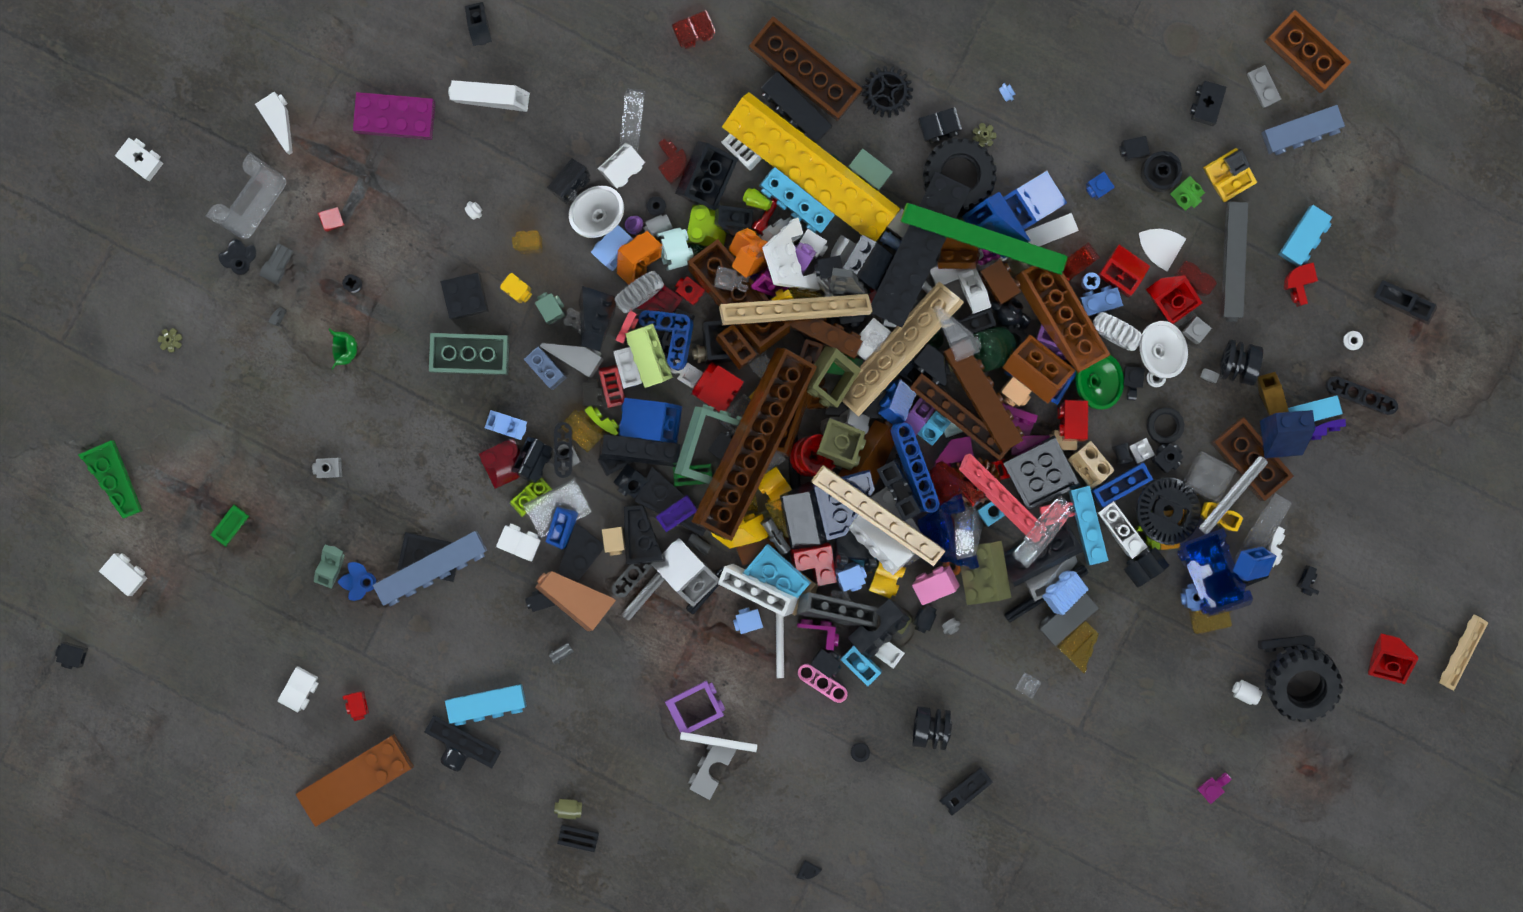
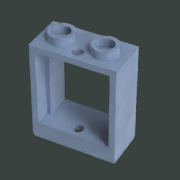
[524,347,567,390]

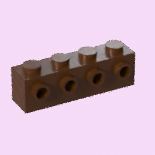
[787,318,863,360]

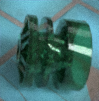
[967,327,1017,372]

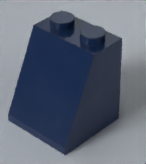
[1260,410,1315,459]

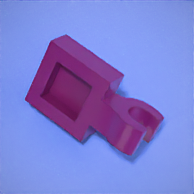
[1197,772,1232,804]

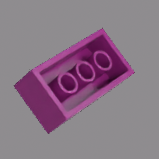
[353,92,436,140]

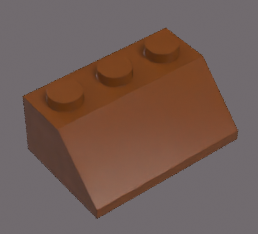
[1003,335,1076,403]

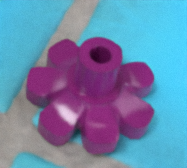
[978,249,1001,266]

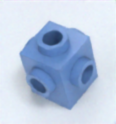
[1180,583,1209,611]

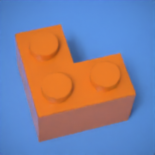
[728,228,768,278]
[617,231,662,285]

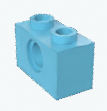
[840,645,882,686]

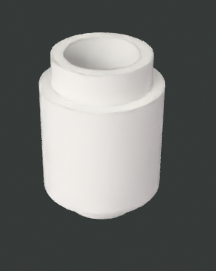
[1232,680,1262,705]

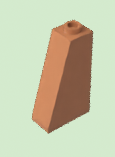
[535,571,616,631]

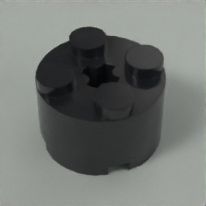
[1141,151,1182,192]

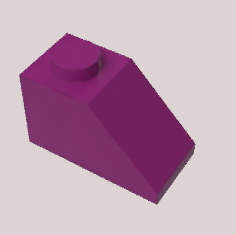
[751,266,789,297]

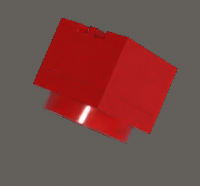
[691,362,744,412]

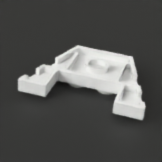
[762,218,820,292]

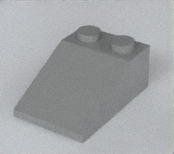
[540,343,604,379]

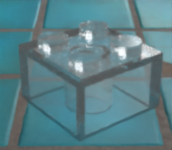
[1184,452,1237,504]

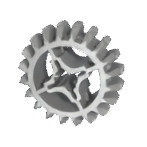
[615,271,664,313]

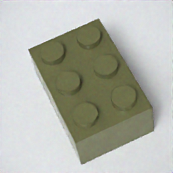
[957,541,1011,605]

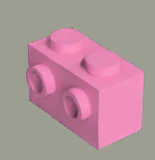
[912,565,960,605]

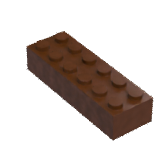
[749,16,862,122]
[687,239,790,355]

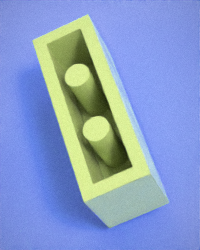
[625,324,673,388]

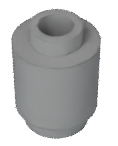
[643,215,673,238]

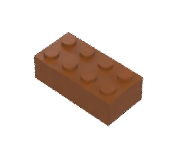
[1264,10,1351,93]

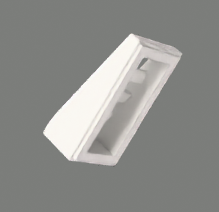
[721,134,763,171]

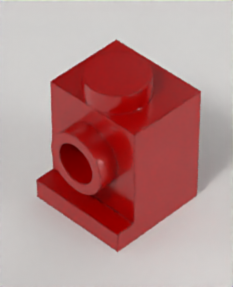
[675,276,706,306]
[343,691,369,721]

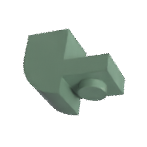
[314,545,345,589]

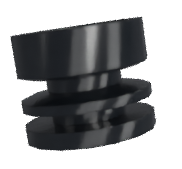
[1220,340,1263,386]
[912,706,952,750]

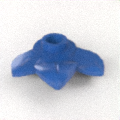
[338,562,377,601]

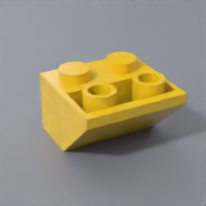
[711,513,769,549]

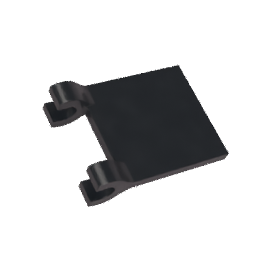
[835,530,877,573]

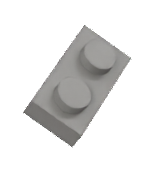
[1247,65,1281,108]

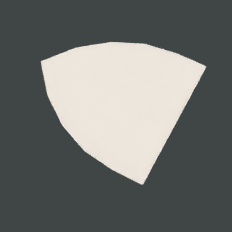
[1139,229,1186,271]

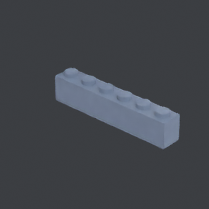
[372,530,488,606]

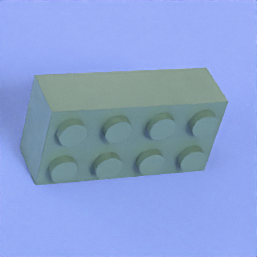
[429,333,510,375]

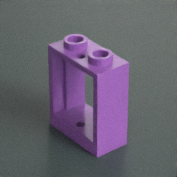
[665,680,725,733]

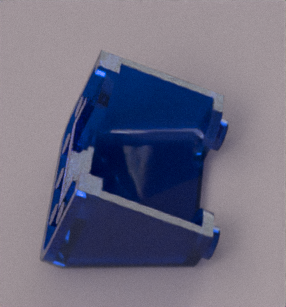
[1177,528,1253,617]

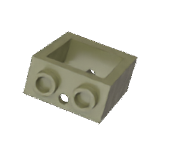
[806,346,862,408]

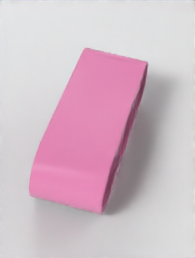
[798,663,847,703]

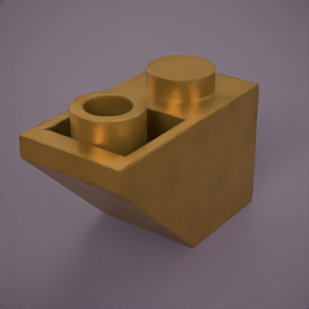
[1257,372,1289,416]

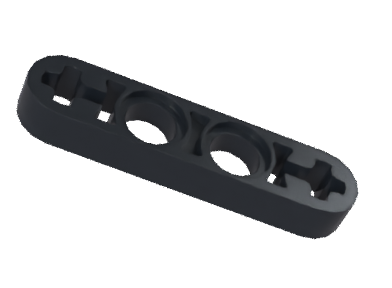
[1325,377,1398,415]

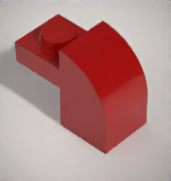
[1284,263,1318,307]

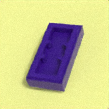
[656,495,697,532]

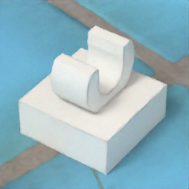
[1128,438,1155,464]

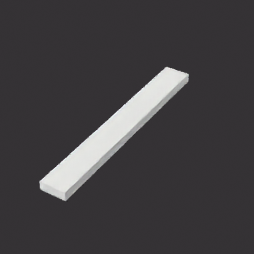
[930,213,1079,285]

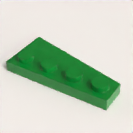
[78,440,143,519]

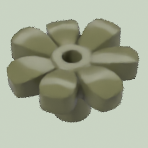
[972,123,996,147]
[158,328,183,353]

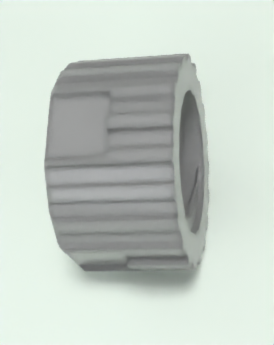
[1200,368,1220,383]

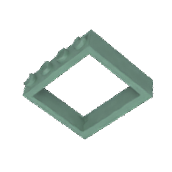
[674,404,742,484]

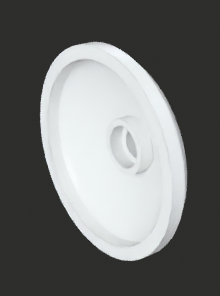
[569,186,624,238]
[1140,321,1188,378]

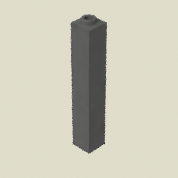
[1221,202,1248,322]

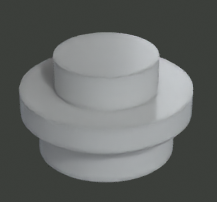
[942,618,961,635]

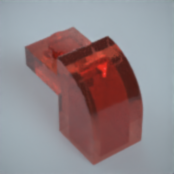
[658,138,687,185]
[1063,242,1100,281]

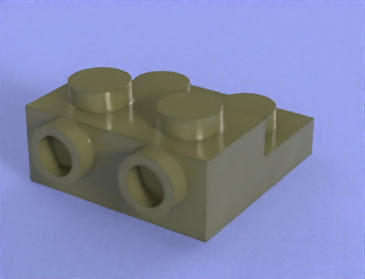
[817,418,866,471]

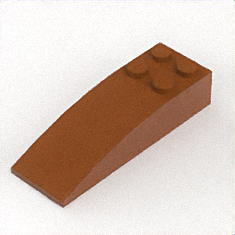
[1014,266,1110,373]
[295,734,414,827]

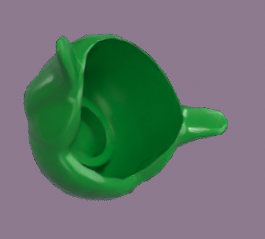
[329,328,358,369]

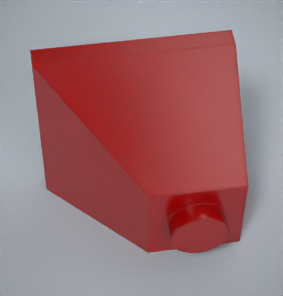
[1145,275,1202,324]
[1368,633,1418,684]

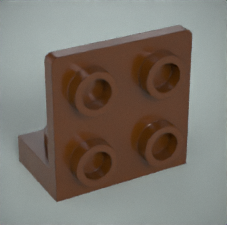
[937,224,980,269]

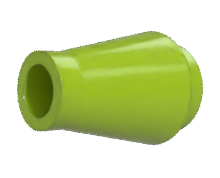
[743,188,772,211]

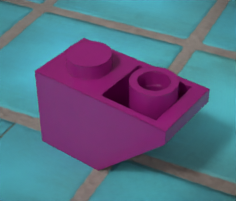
[934,437,974,469]

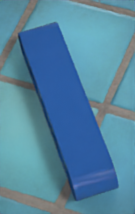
[891,423,939,513]

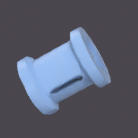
[1081,272,1100,291]

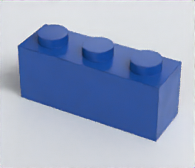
[1091,463,1153,508]

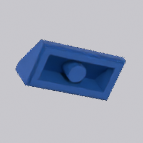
[545,507,578,549]

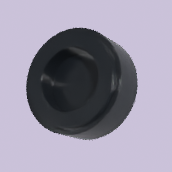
[851,742,870,762]

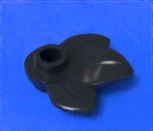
[218,239,256,275]

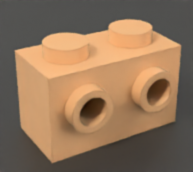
[999,377,1031,408]

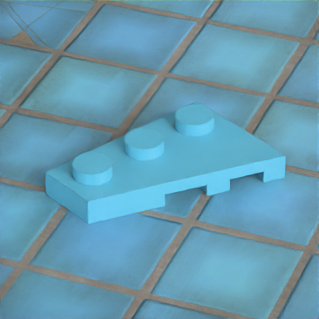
[743,544,811,598]

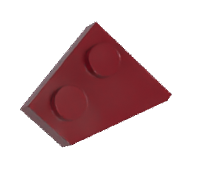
[636,285,683,313]

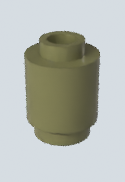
[554,799,582,820]

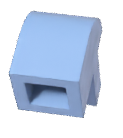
[485,410,527,440]

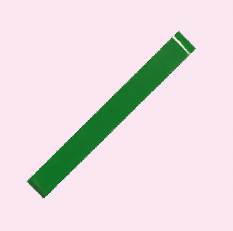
[900,203,1068,275]

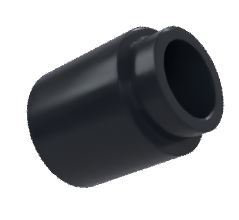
[913,605,937,633]

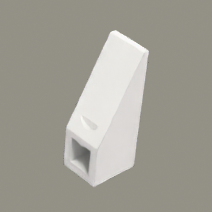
[1098,501,1147,559]

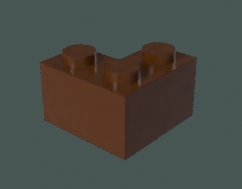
[979,259,1021,306]

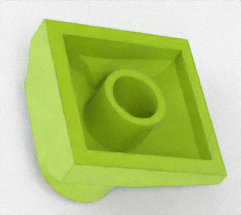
[686,204,726,247]

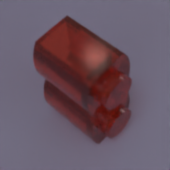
[672,10,716,49]
[1174,261,1217,296]

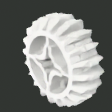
[1093,312,1142,351]

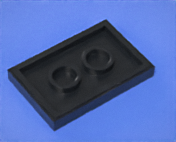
[397,532,457,582]

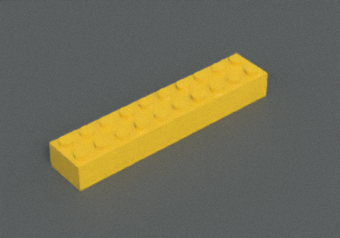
[722,92,901,241]

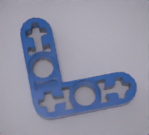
[639,310,693,371]

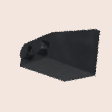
[843,235,894,292]

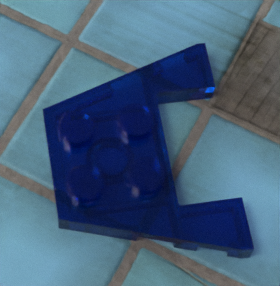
[918,494,979,569]

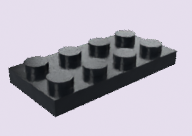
[1004,522,1083,587]

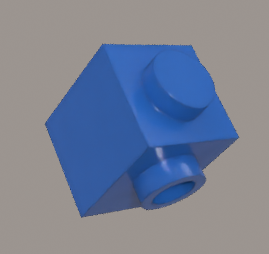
[1086,172,1115,200]

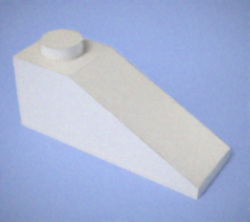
[255,92,293,155]

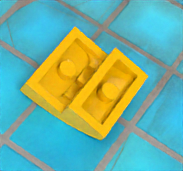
[1203,148,1257,202]

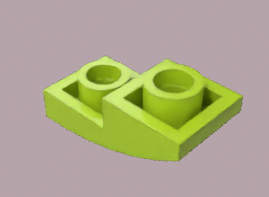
[585,406,619,436]
[510,478,552,517]

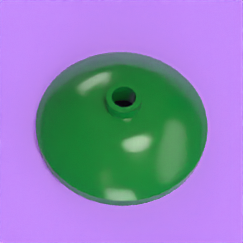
[1076,355,1124,410]

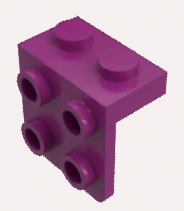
[797,619,839,650]

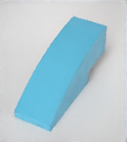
[1288,395,1343,421]

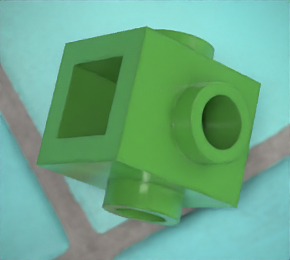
[1170,176,1205,211]

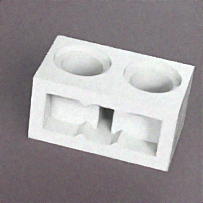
[957,269,991,314]

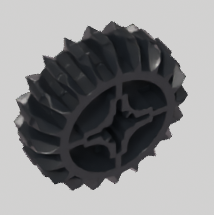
[861,66,913,118]

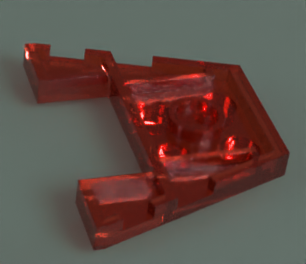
[924,461,986,538]

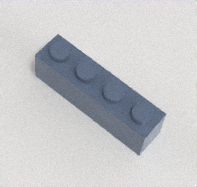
[1261,105,1345,156]

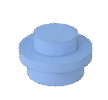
[999,83,1015,102]

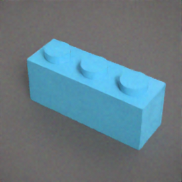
[1278,205,1332,267]

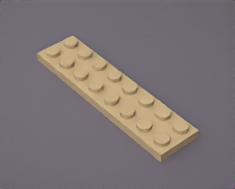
[842,282,964,417]

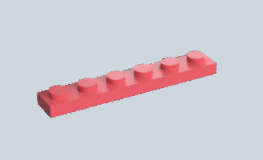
[959,454,1044,543]

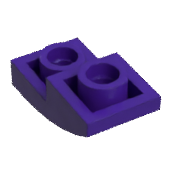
[1310,419,1346,440]

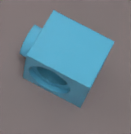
[918,411,951,446]
[976,501,1005,527]

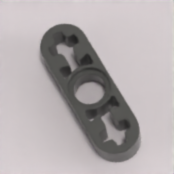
[612,562,653,598]

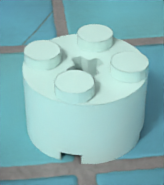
[657,227,694,271]

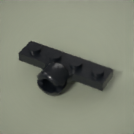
[424,715,501,772]

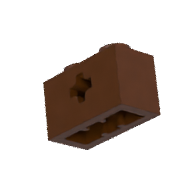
[716,324,757,370]

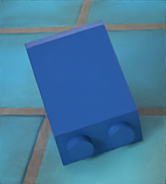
[619,398,682,444]

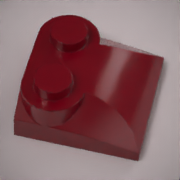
[479,438,520,489]

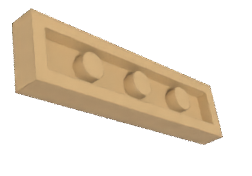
[1439,615,1488,691]

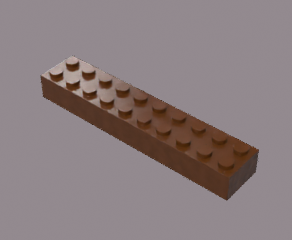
[691,348,817,541]

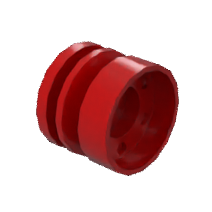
[790,434,836,477]

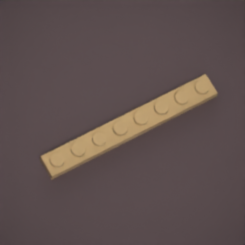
[719,294,872,325]
[811,466,945,566]

